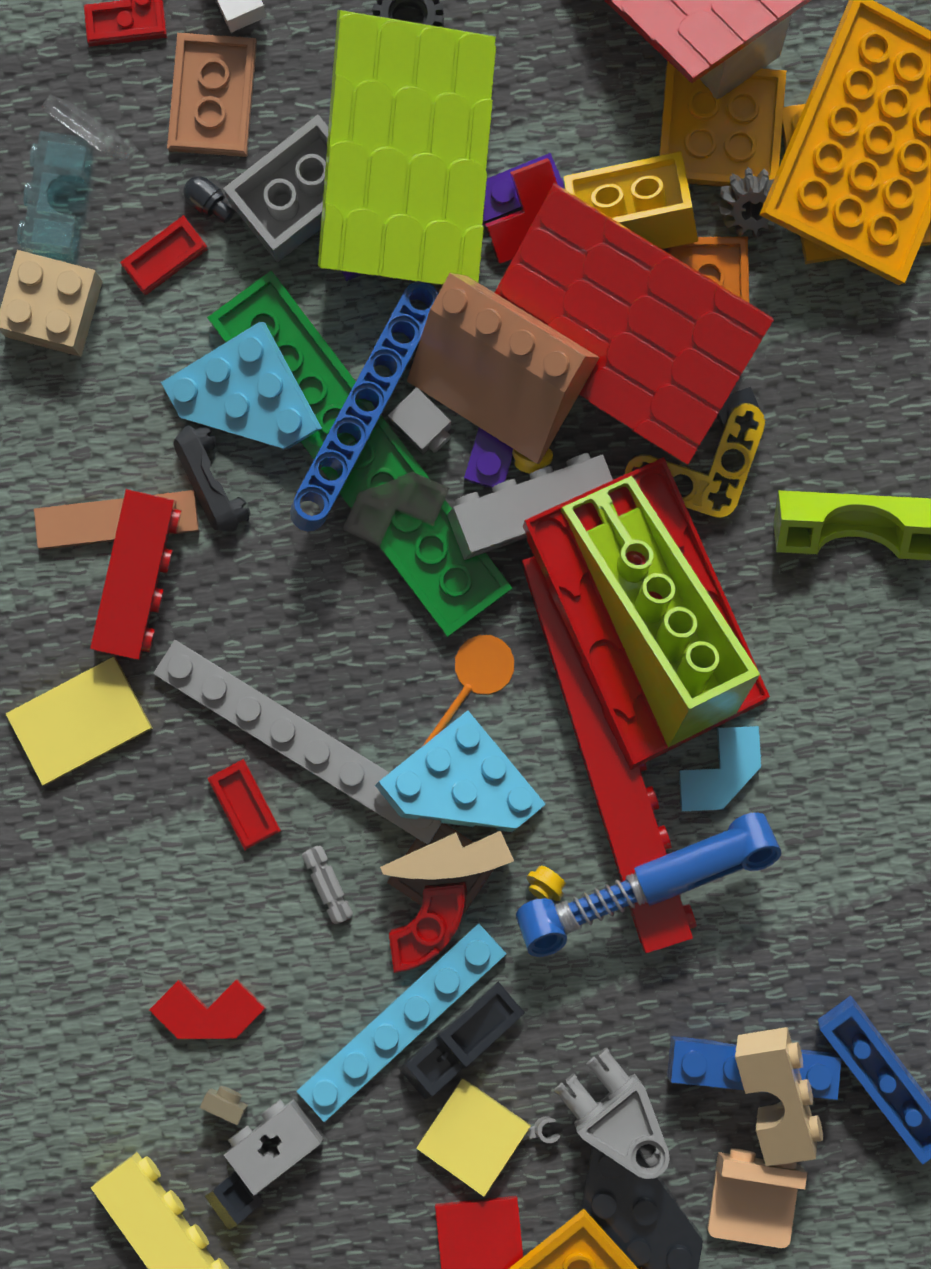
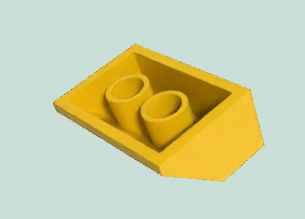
[564,151,698,249]

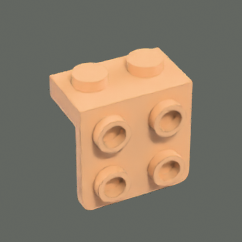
[707,1148,807,1248]

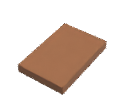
[167,33,257,157]

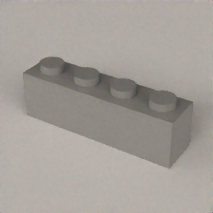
[447,453,613,560]

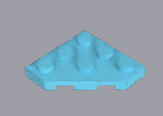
[161,322,322,449]
[375,710,545,832]

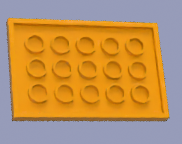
[759,0,931,285]

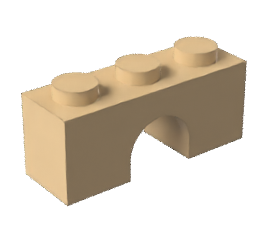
[735,1027,823,1166]

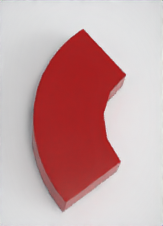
[389,882,467,973]

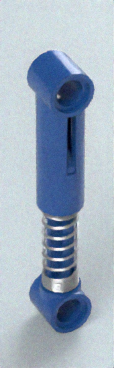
[516,813,781,957]

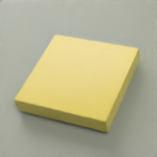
[416,1079,531,1197]

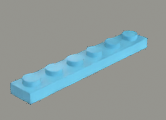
[297,923,506,1122]

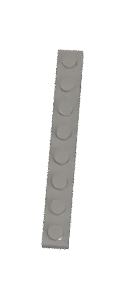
[153,640,442,845]

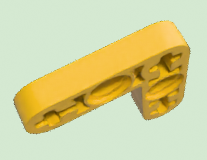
[625,403,765,518]

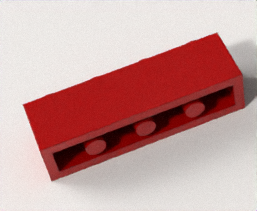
[90,489,182,660]

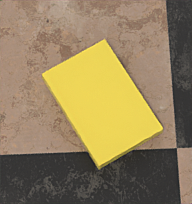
[6,657,153,786]

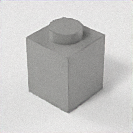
[388,387,451,455]

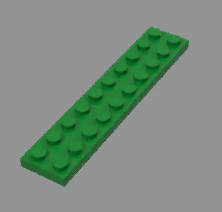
[207,270,512,638]

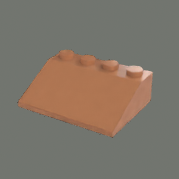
[407,273,600,464]

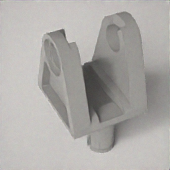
[554,1048,670,1179]

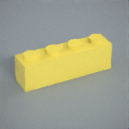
[91,1152,229,1269]

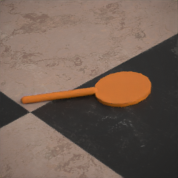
[423,635,514,746]

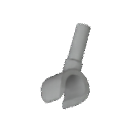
[522,1117,560,1143]

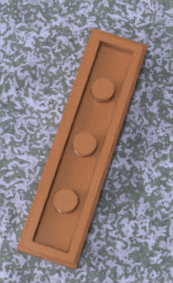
[34,490,199,550]

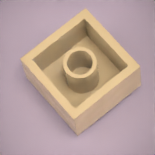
[0,250,103,357]

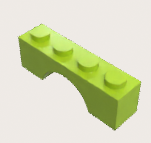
[774,490,931,560]

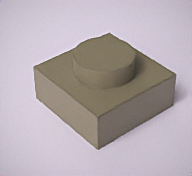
[200,1086,248,1125]

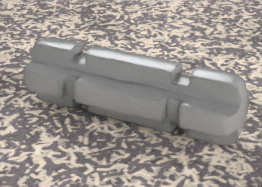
[302,846,353,924]

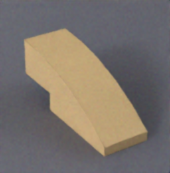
[380,831,514,880]

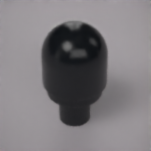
[183,176,235,223]

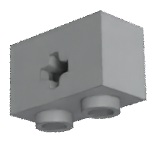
[224,1099,323,1195]

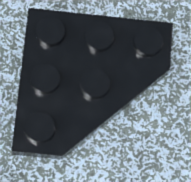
[580,1145,703,1269]

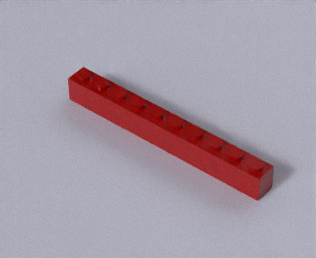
[522,556,697,953]

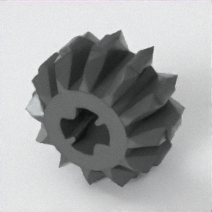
[718,167,775,239]

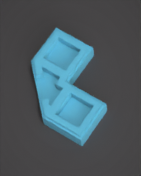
[679,726,761,811]

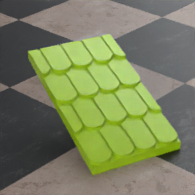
[318,10,496,285]

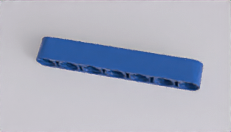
[290,281,439,531]

